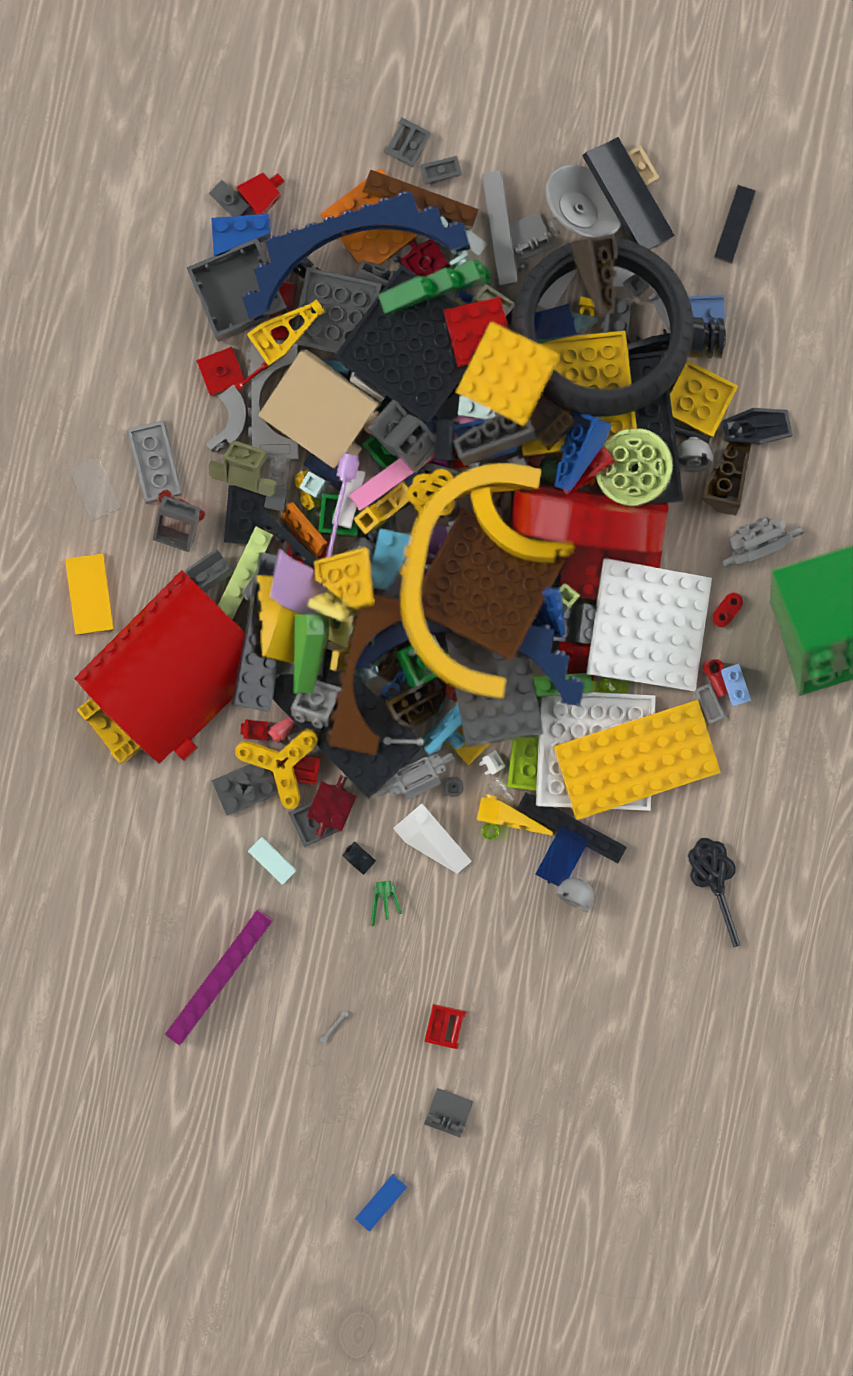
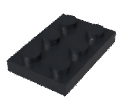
[224,485,266,545]

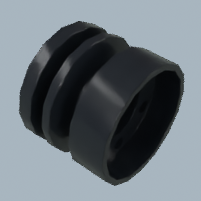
[688,317,726,359]

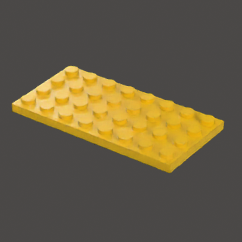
[553,700,721,820]

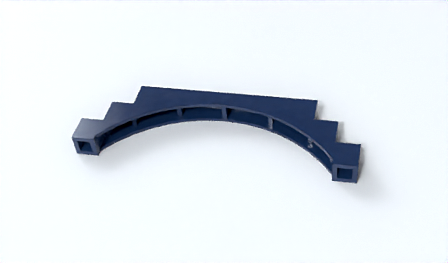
[242,191,471,323]
[355,617,584,707]

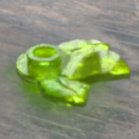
[597,677,632,694]

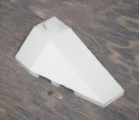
[393,803,472,874]

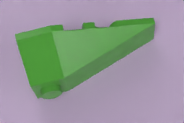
[294,614,329,693]

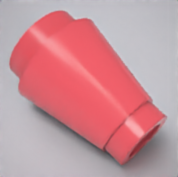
[267,716,296,744]

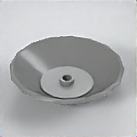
[545,164,621,238]

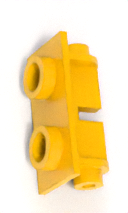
[294,470,322,511]

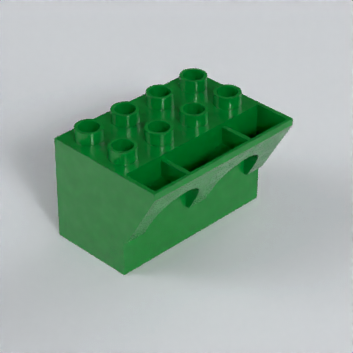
[770,545,853,696]

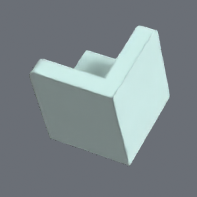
[299,471,330,499]

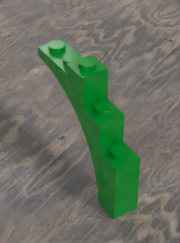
[378,260,492,314]

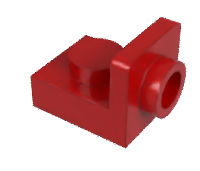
[240,720,269,741]

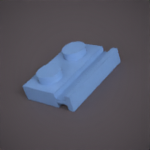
[688,295,725,325]

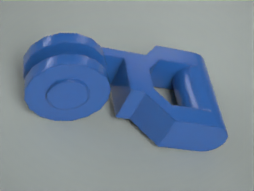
[380,669,406,700]

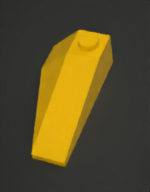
[476,794,553,836]

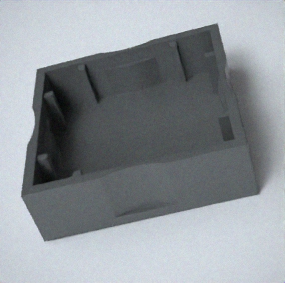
[187,238,288,342]

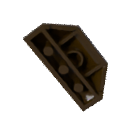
[385,676,449,731]

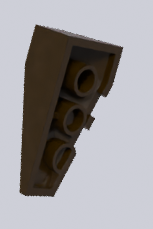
[571,233,618,316]
[702,443,751,516]

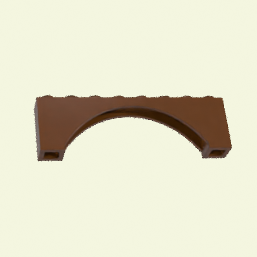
[326,594,403,755]

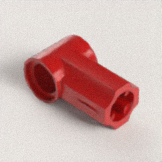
[702,659,728,697]

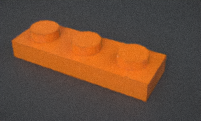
[281,502,327,557]

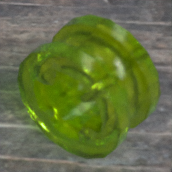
[481,822,499,840]

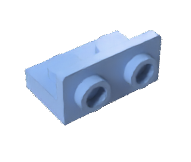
[721,664,751,706]

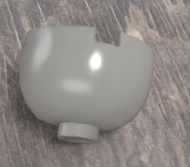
[677,437,713,472]
[555,877,595,913]

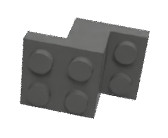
[368,400,436,473]
[553,604,597,644]

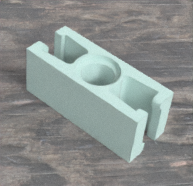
[248,837,296,885]

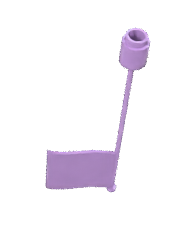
[270,453,359,615]

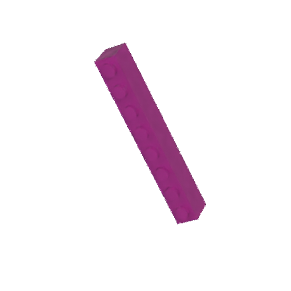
[164,909,274,1046]

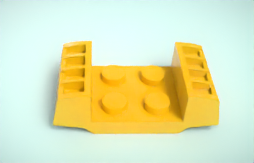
[77,698,142,765]

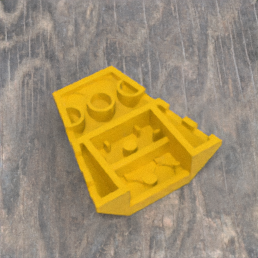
[257,576,301,664]

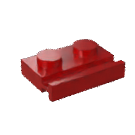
[280,754,321,785]

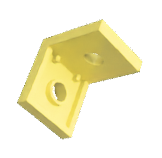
[308,590,359,648]

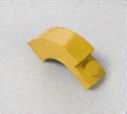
[354,481,416,534]

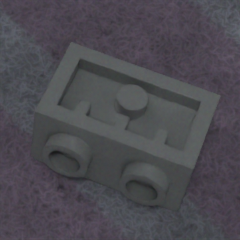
[601,298,632,338]
[186,549,233,592]

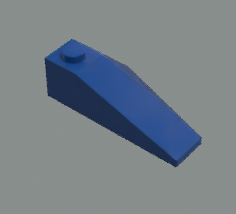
[555,411,612,491]

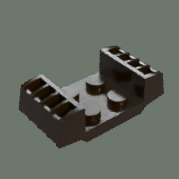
[529,393,576,451]

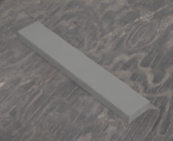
[482,170,519,287]

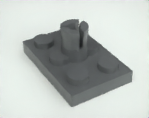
[212,764,279,816]

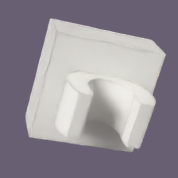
[479,750,505,775]

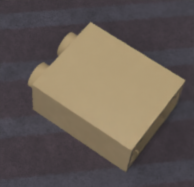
[258,349,382,468]

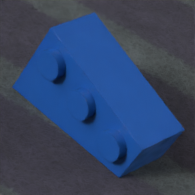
[211,214,271,257]

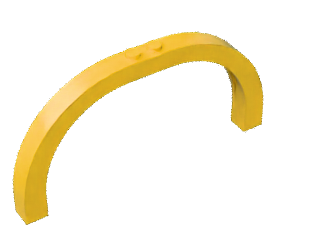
[400,464,541,699]

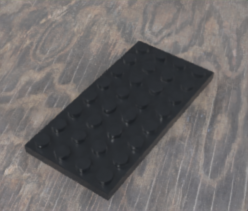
[272,649,424,799]

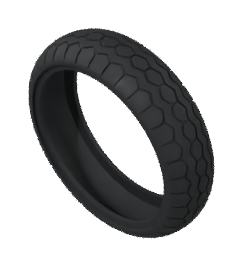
[512,238,694,417]

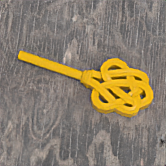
[406,469,520,516]

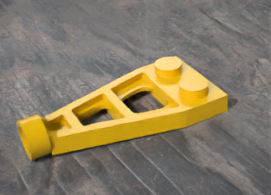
[247,299,325,366]

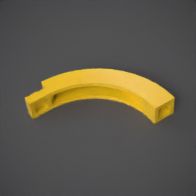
[470,487,574,563]

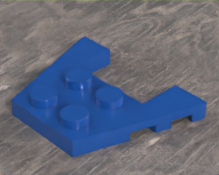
[531,588,566,638]

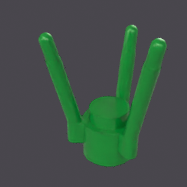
[371,881,402,927]

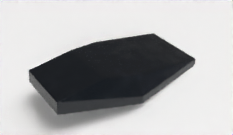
[722,408,793,445]

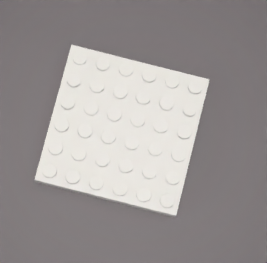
[587,559,712,691]
[536,692,655,811]

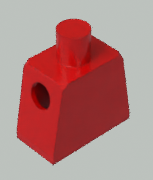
[236,172,285,215]

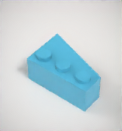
[371,529,410,591]

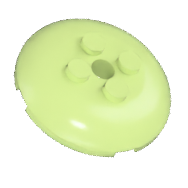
[596,429,672,506]

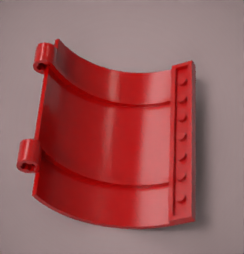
[74,570,245,764]

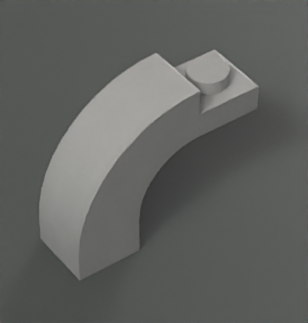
[206,385,247,452]

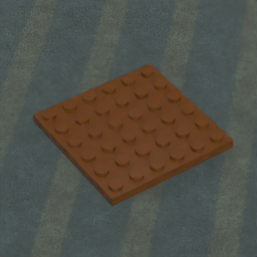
[420,507,566,661]

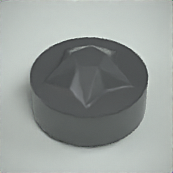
[444,777,463,797]

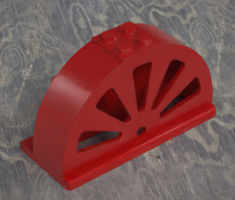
[510,485,669,600]

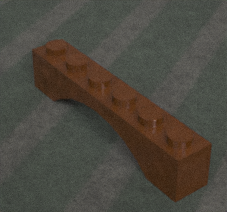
[362,169,479,231]

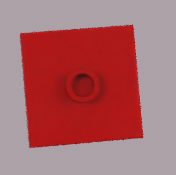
[196,346,245,397]

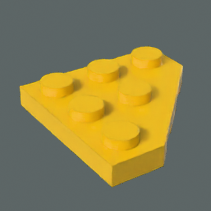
[314,547,373,609]

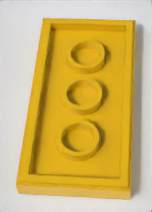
[65,554,114,635]

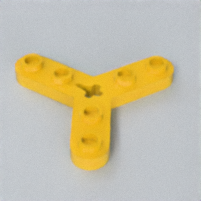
[235,729,319,809]

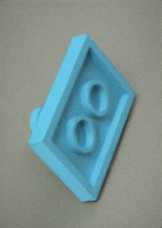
[422,704,465,754]

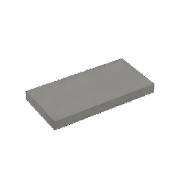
[127,420,183,504]

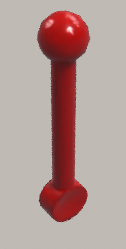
[235,362,268,390]

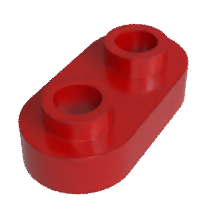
[712,592,743,627]

